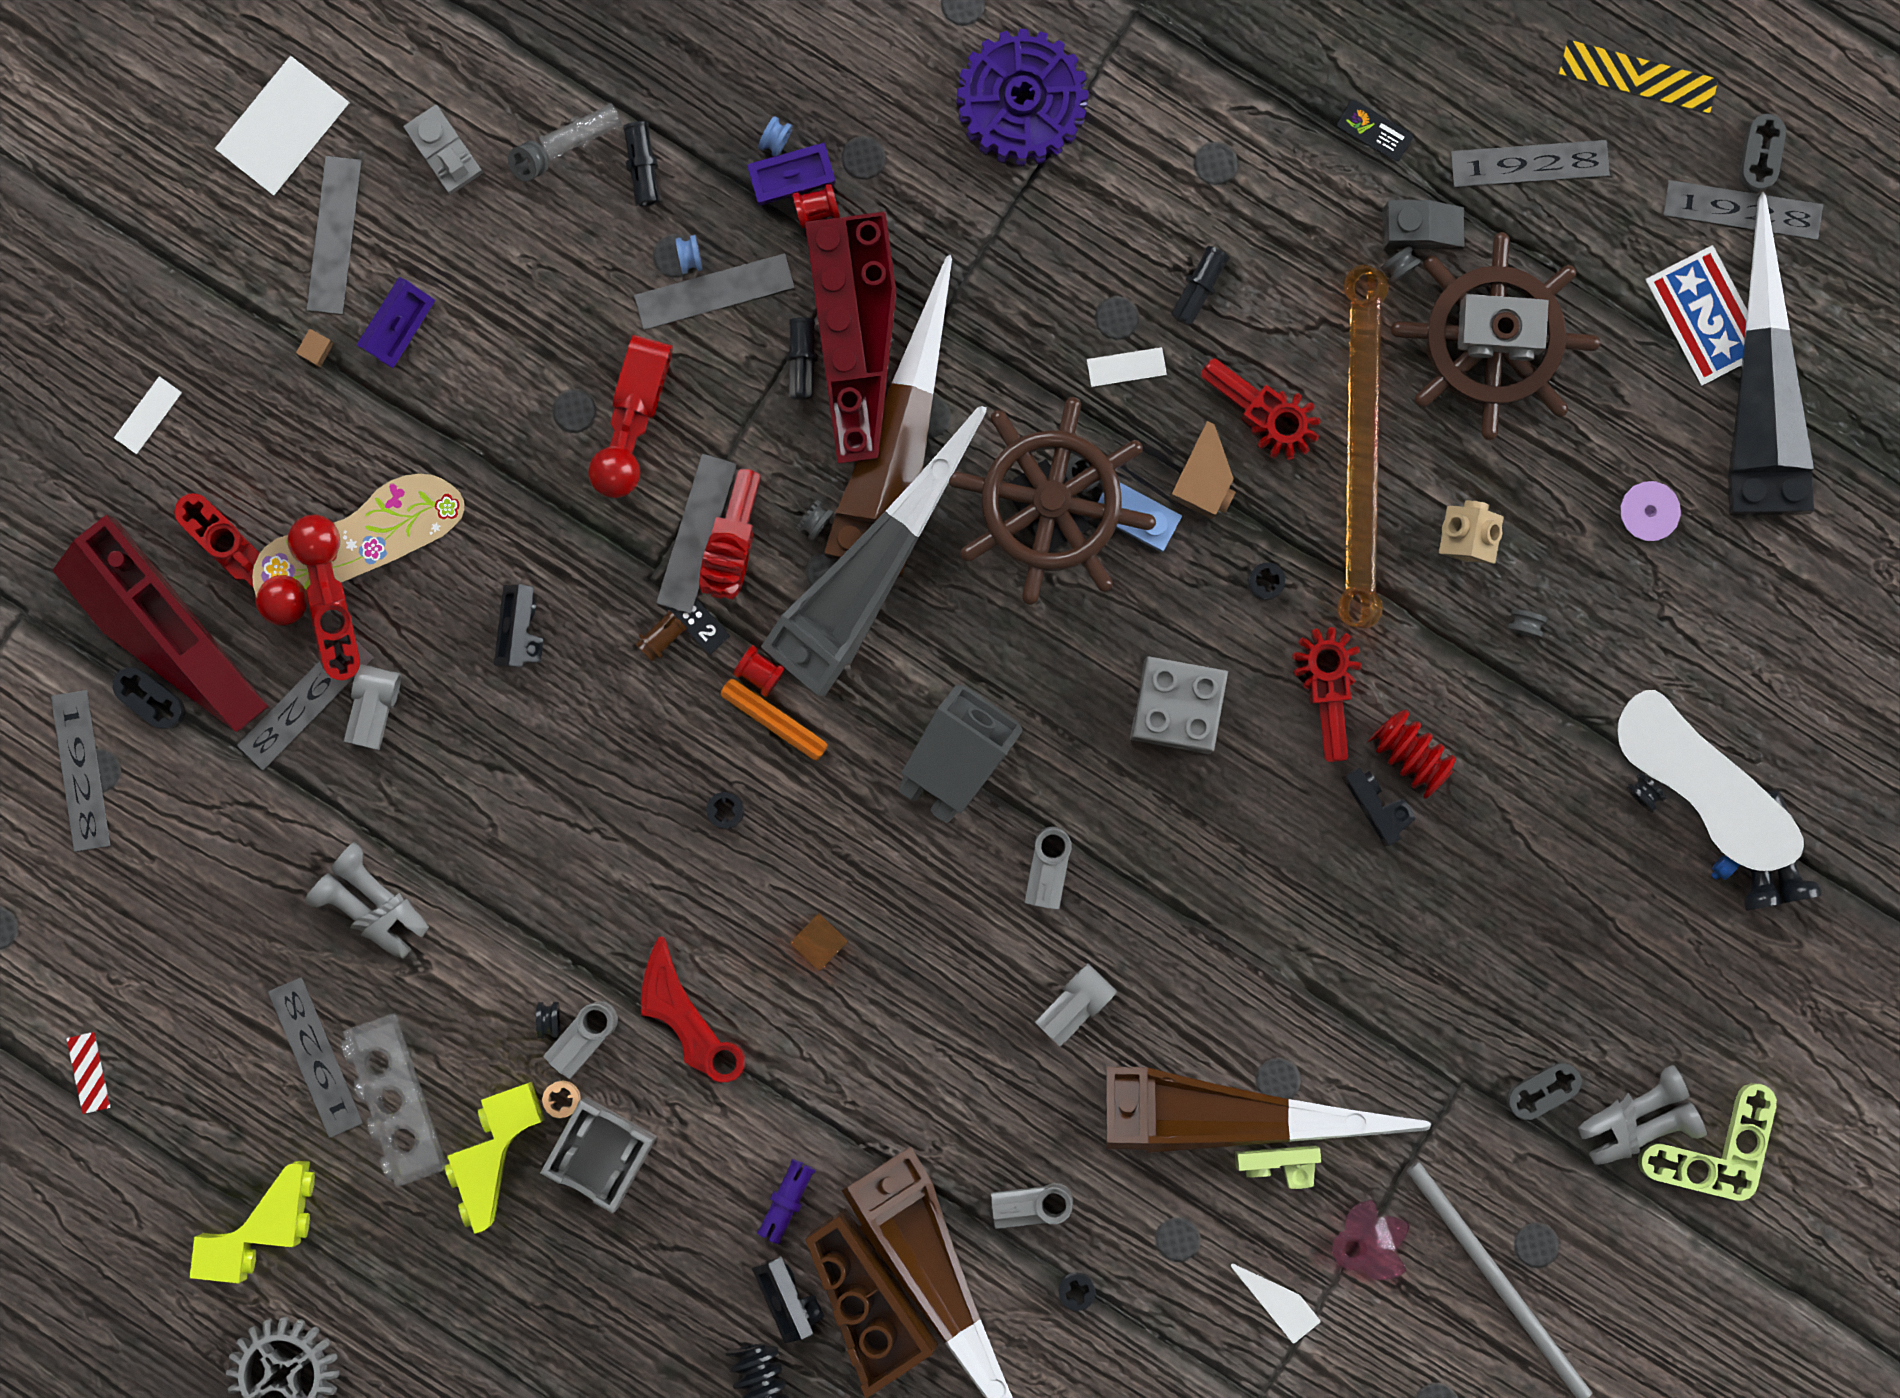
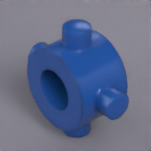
[1711,854,1740,880]

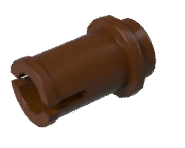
[635,610,688,661]

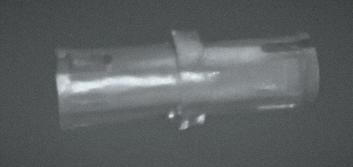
[538,103,622,161]

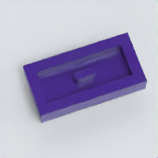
[747,143,836,206]
[357,277,435,368]

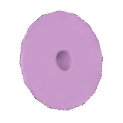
[1620,481,1681,541]

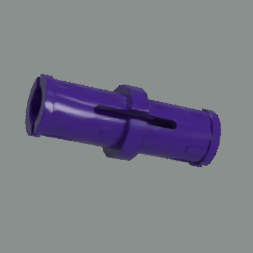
[757,1159,816,1245]

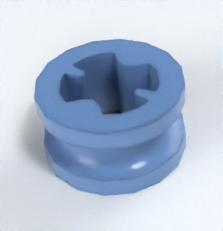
[758,116,793,157]
[675,235,703,274]

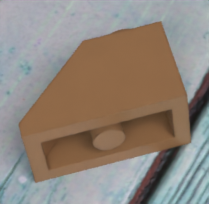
[1169,421,1235,519]

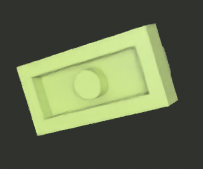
[1235,1145,1321,1189]

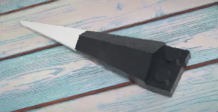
[1728,192,1814,515]

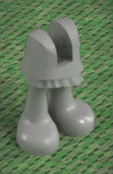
[304,842,429,959]
[1578,1065,1707,1165]

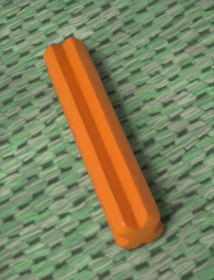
[720,679,828,761]

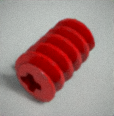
[1366,709,1456,799]

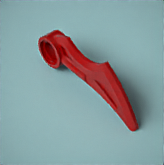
[641,936,746,1083]

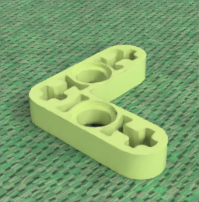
[1638,1083,1777,1201]

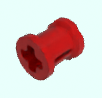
[792,183,840,228]
[732,645,786,697]

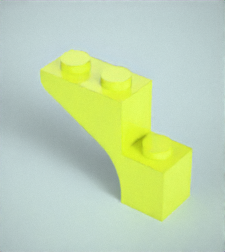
[445,1082,545,1234]
[190,1161,315,1283]

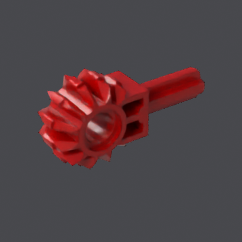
[1201,358,1321,461]
[699,469,761,600]
[1292,627,1361,762]

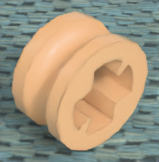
[542,1080,581,1118]

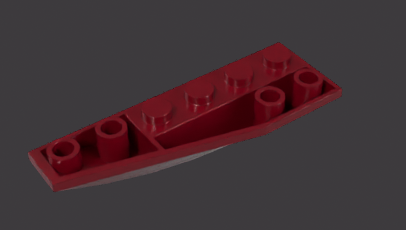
[805,211,897,464]
[52,515,269,733]

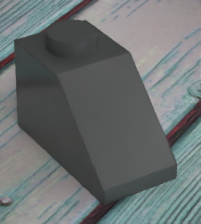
[1382,200,1464,250]

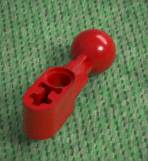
[588,335,673,498]
[174,493,308,626]
[287,515,360,680]

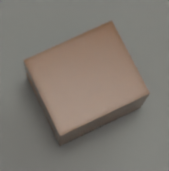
[296,329,334,368]

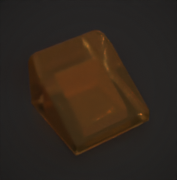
[790,913,848,971]

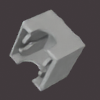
[1130,656,1228,754]
[540,1097,657,1213]

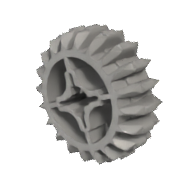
[226,1317,339,1398]

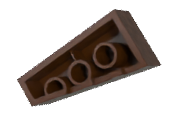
[805,1208,938,1398]

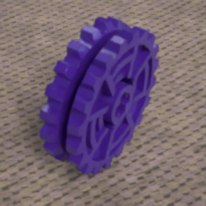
[956,29,1088,166]

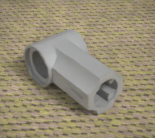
[344,664,401,750]
[1024,827,1072,909]
[1035,963,1117,1046]
[543,1001,618,1079]
[991,1183,1073,1229]

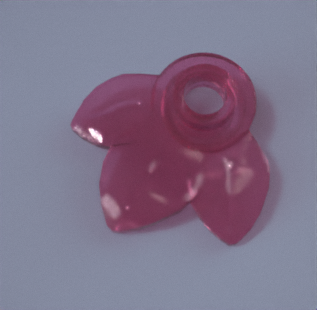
[1332,1200,1410,1280]

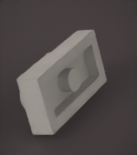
[403,104,483,195]

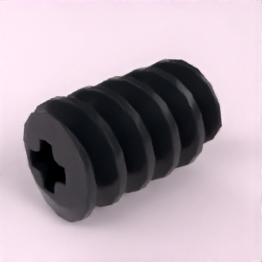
[726,1343,789,1398]

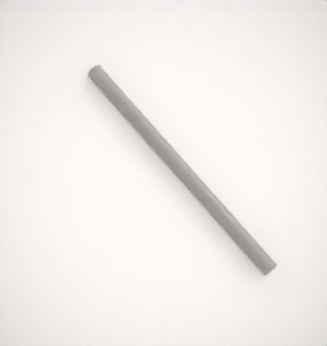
[1406,1161,1592,1398]

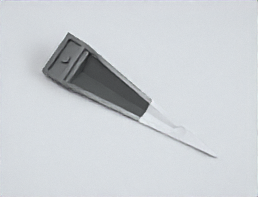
[761,406,987,696]

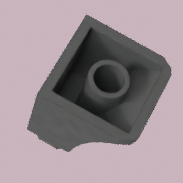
[899,685,1023,823]

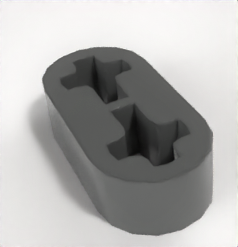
[1739,114,1786,192]
[1506,1063,1582,1120]

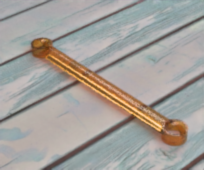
[1337,265,1389,629]

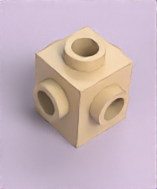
[1439,500,1504,564]

